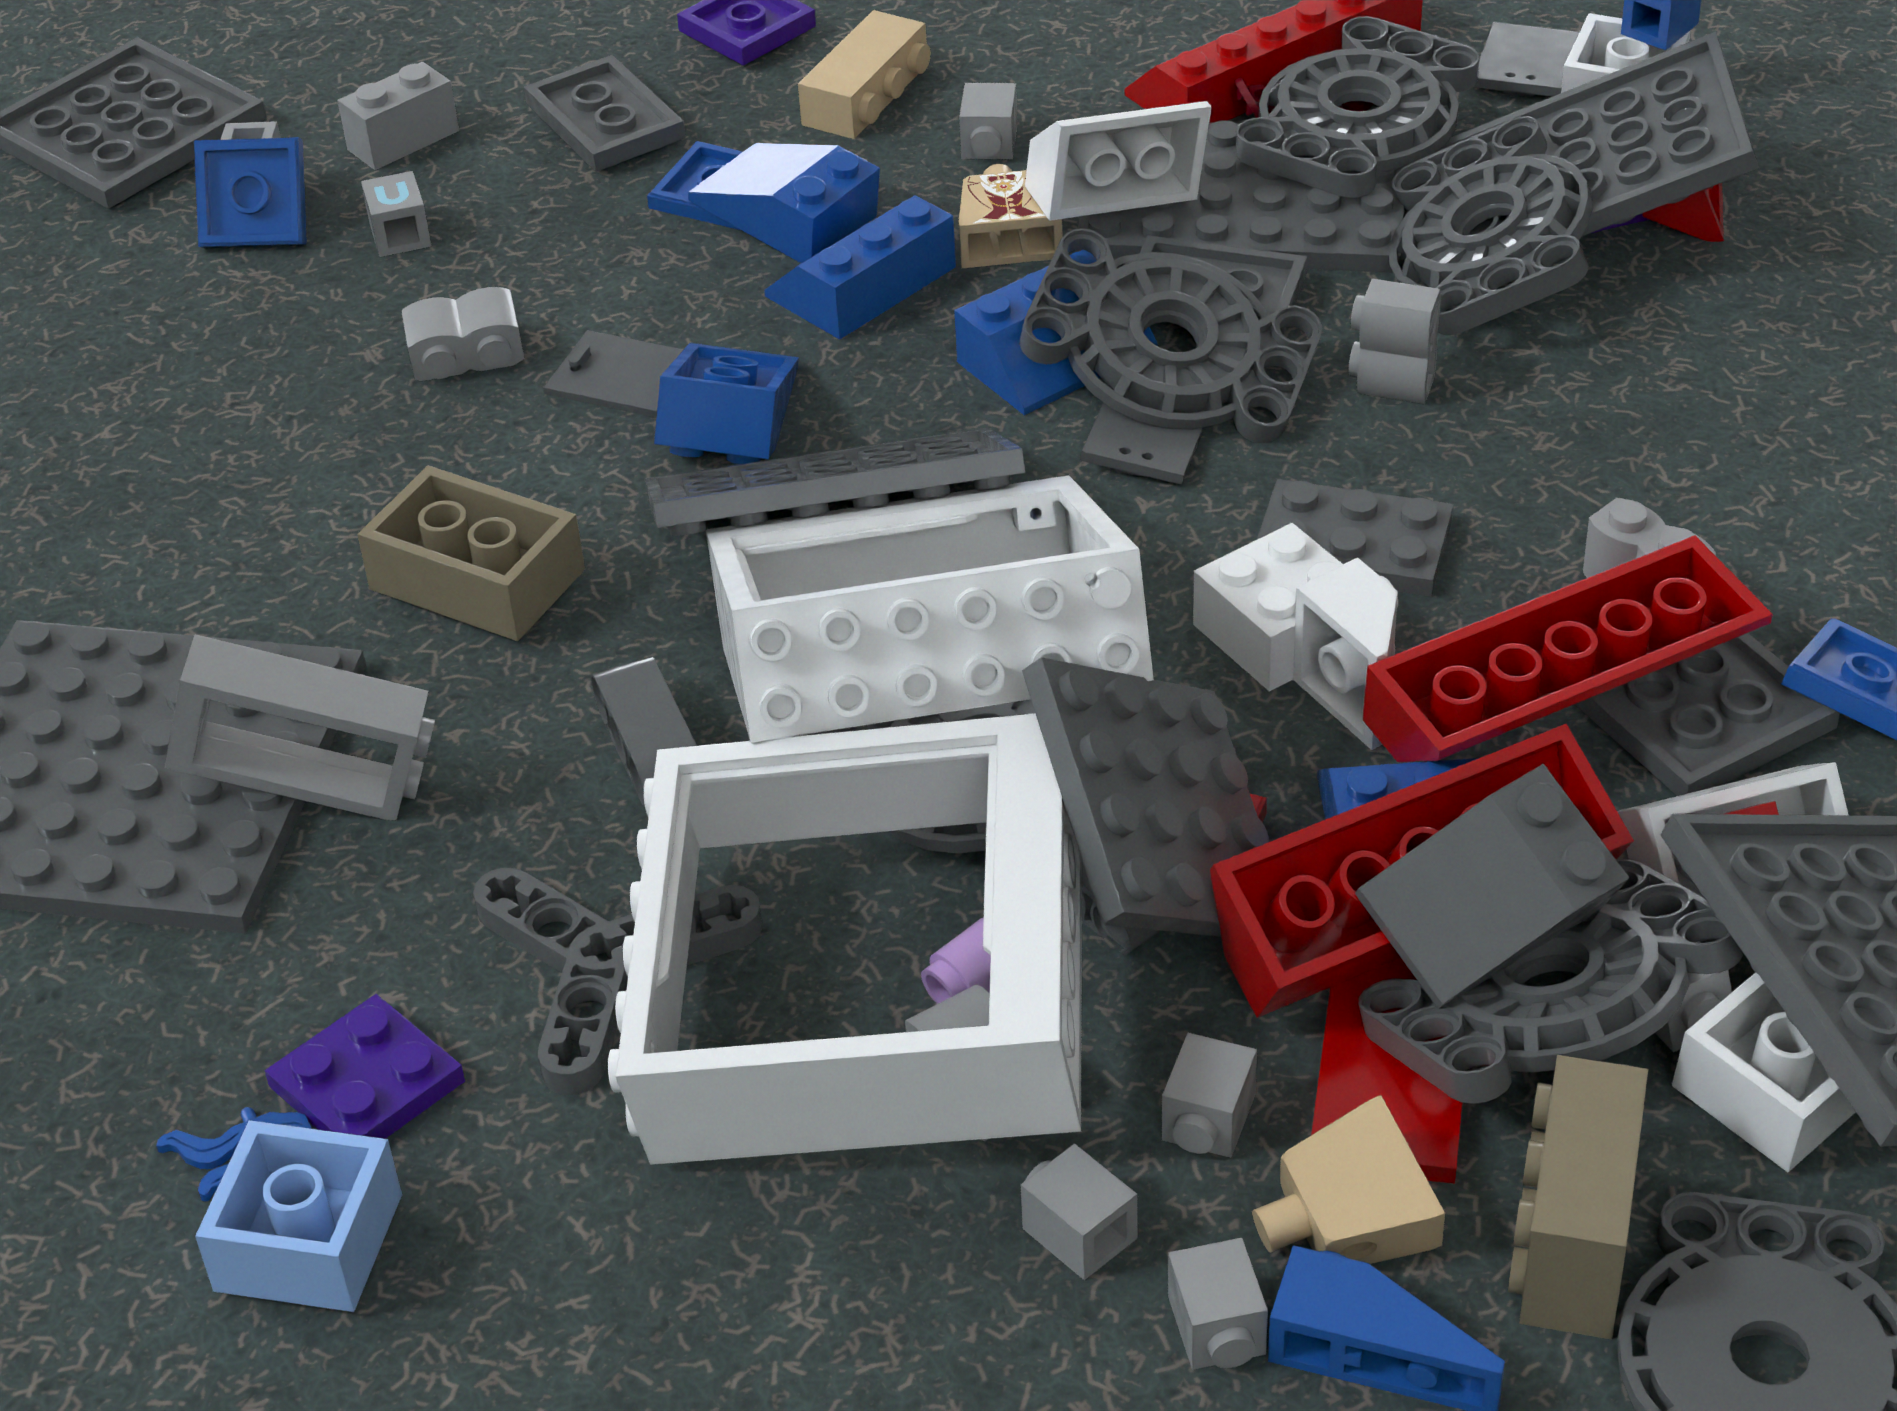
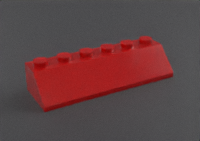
[1125,0,1423,123]
[1363,535,1773,762]
[1210,724,1634,1018]

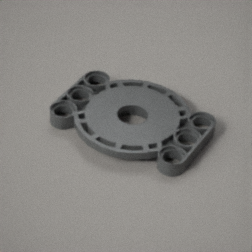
[1236,16,1480,198]
[1389,116,1593,335]
[1019,228,1322,443]
[1359,859,1743,1104]
[1617,1192,1897,1411]

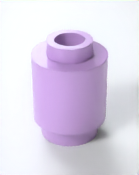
[921,917,991,1004]

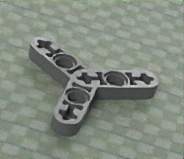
[473,867,763,1095]

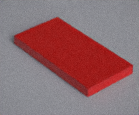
[1311,958,1462,1184]

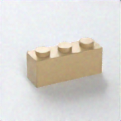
[798,10,931,139]

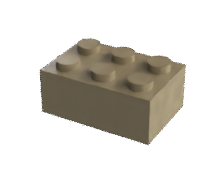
[357,465,585,641]
[1508,1055,1648,1340]

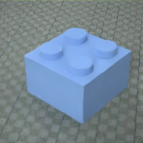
[195,1120,402,1312]

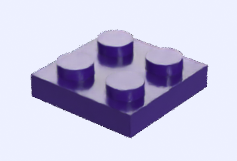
[677,0,816,66]
[264,994,465,1139]

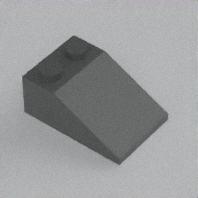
[1355,764,1629,1009]

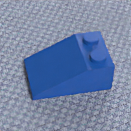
[688,143,880,263]
[654,343,799,464]

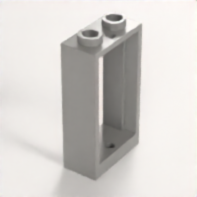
[165,634,435,820]

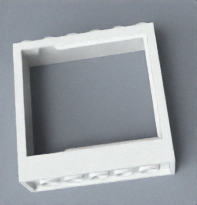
[706,475,1154,743]
[608,714,1082,1165]

